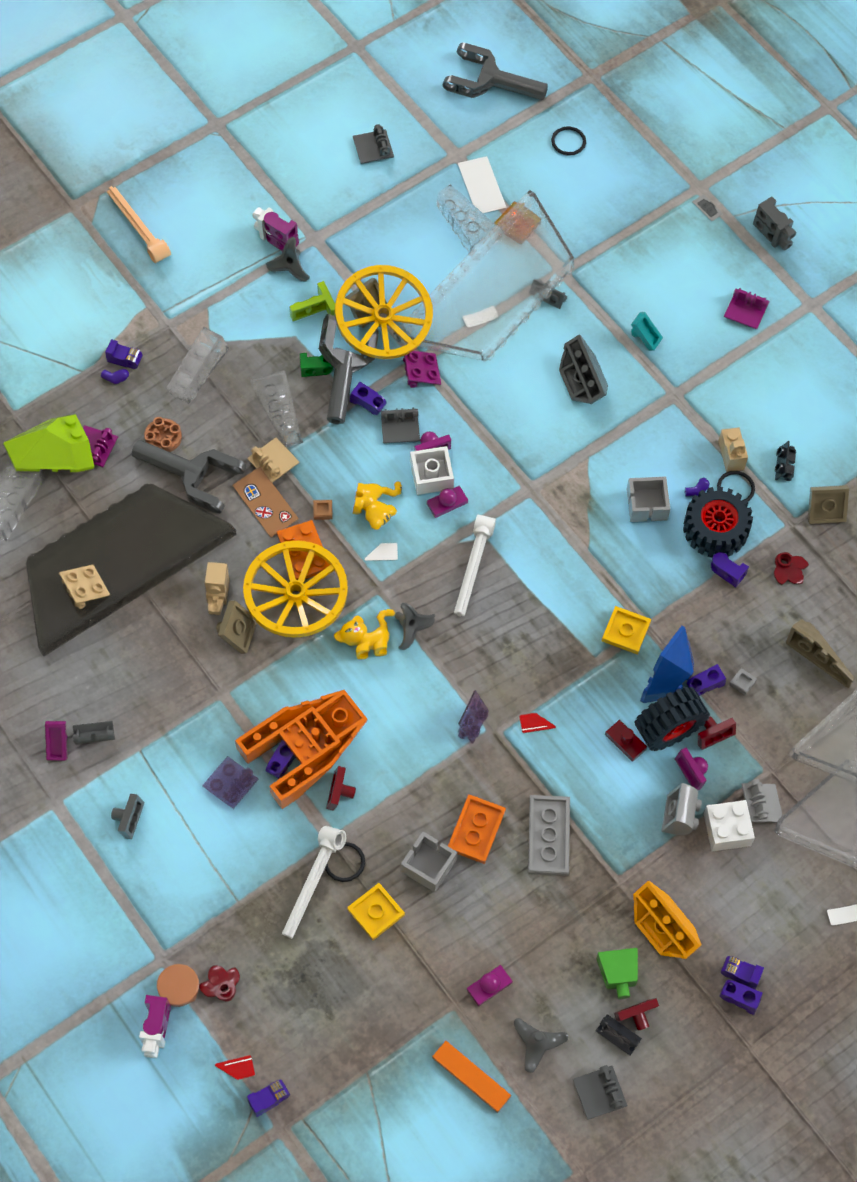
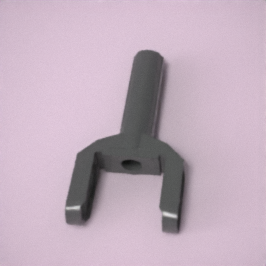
[442,43,548,100]
[318,314,379,424]
[132,440,247,514]

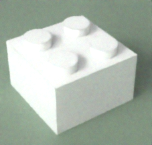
[410,446,454,495]
[704,800,755,851]

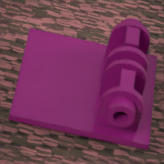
[724,288,770,329]
[403,351,441,388]
[83,425,118,467]

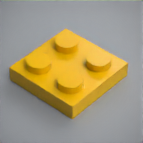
[602,606,651,655]
[347,883,405,940]

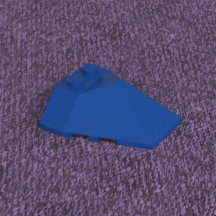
[640,626,694,703]

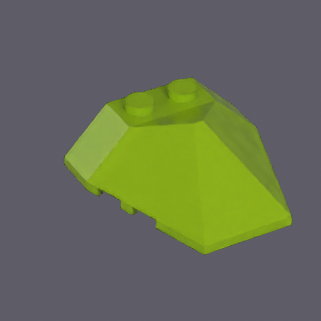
[3,414,94,472]

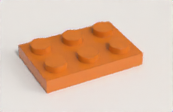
[276,520,330,580]
[448,794,506,864]

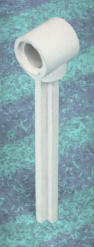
[454,514,496,617]
[282,826,346,939]

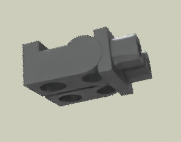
[753,196,797,251]

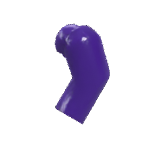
[101,369,129,384]
[684,477,710,497]

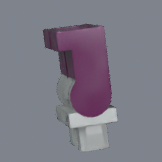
[253,207,299,252]
[139,995,171,1058]

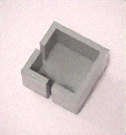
[627,477,670,522]
[401,832,457,893]

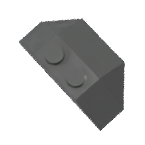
[559,334,608,404]

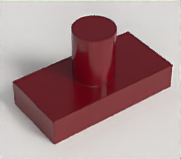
[698,716,736,750]
[605,720,647,762]
[326,766,356,811]
[614,998,659,1031]

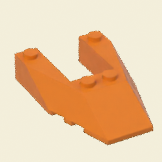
[235,690,368,809]

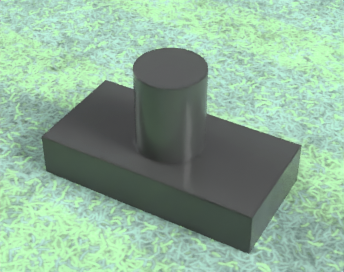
[111,793,145,839]

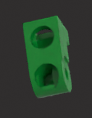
[300,353,334,377]

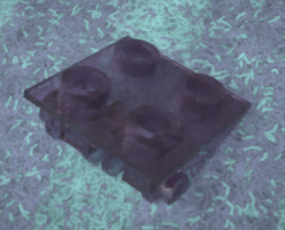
[458,690,489,744]
[202,756,259,809]

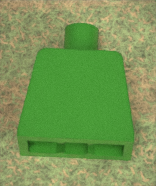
[596,948,638,999]

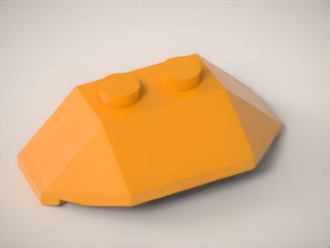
[633,881,702,959]

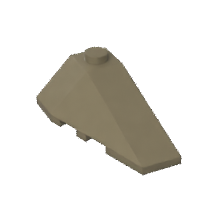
[786,619,855,689]

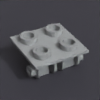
[741,779,784,822]

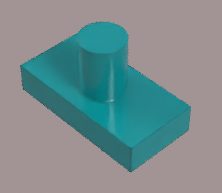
[631,312,663,351]

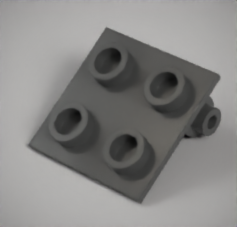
[353,124,394,164]
[381,407,420,443]
[573,1065,628,1120]

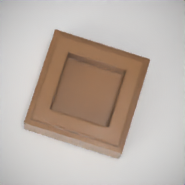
[313,500,333,520]

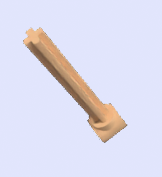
[107,186,171,263]

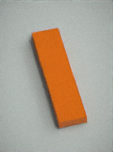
[432,1041,511,1113]

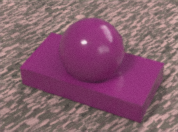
[414,431,451,451]
[426,485,468,518]
[45,721,68,761]
[675,747,708,791]
[467,965,513,1007]

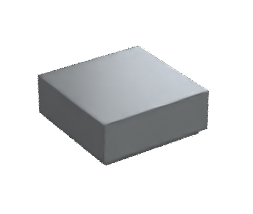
[729,668,757,695]

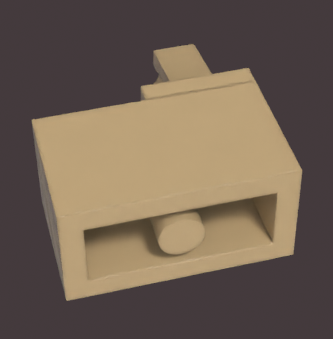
[718,427,748,473]
[205,562,230,615]

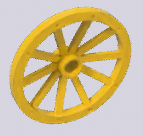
[335,265,433,359]
[243,541,348,638]

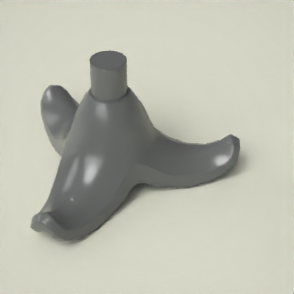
[266,237,310,281]
[395,603,435,650]
[514,1018,568,1073]

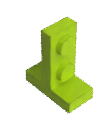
[289,281,335,321]

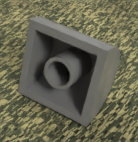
[661,783,702,835]

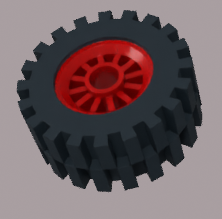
[683,487,753,558]
[634,687,710,751]

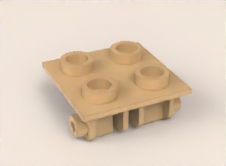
[247,438,300,483]
[59,565,110,609]

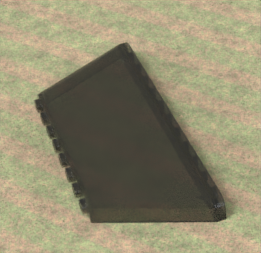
[26,484,237,656]

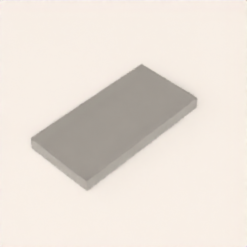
[528,795,570,876]

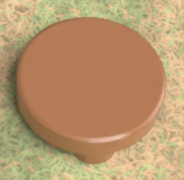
[144,417,182,452]
[157,964,199,1007]

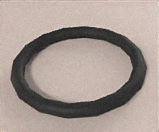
[551,126,586,155]
[717,471,755,502]
[324,842,365,882]

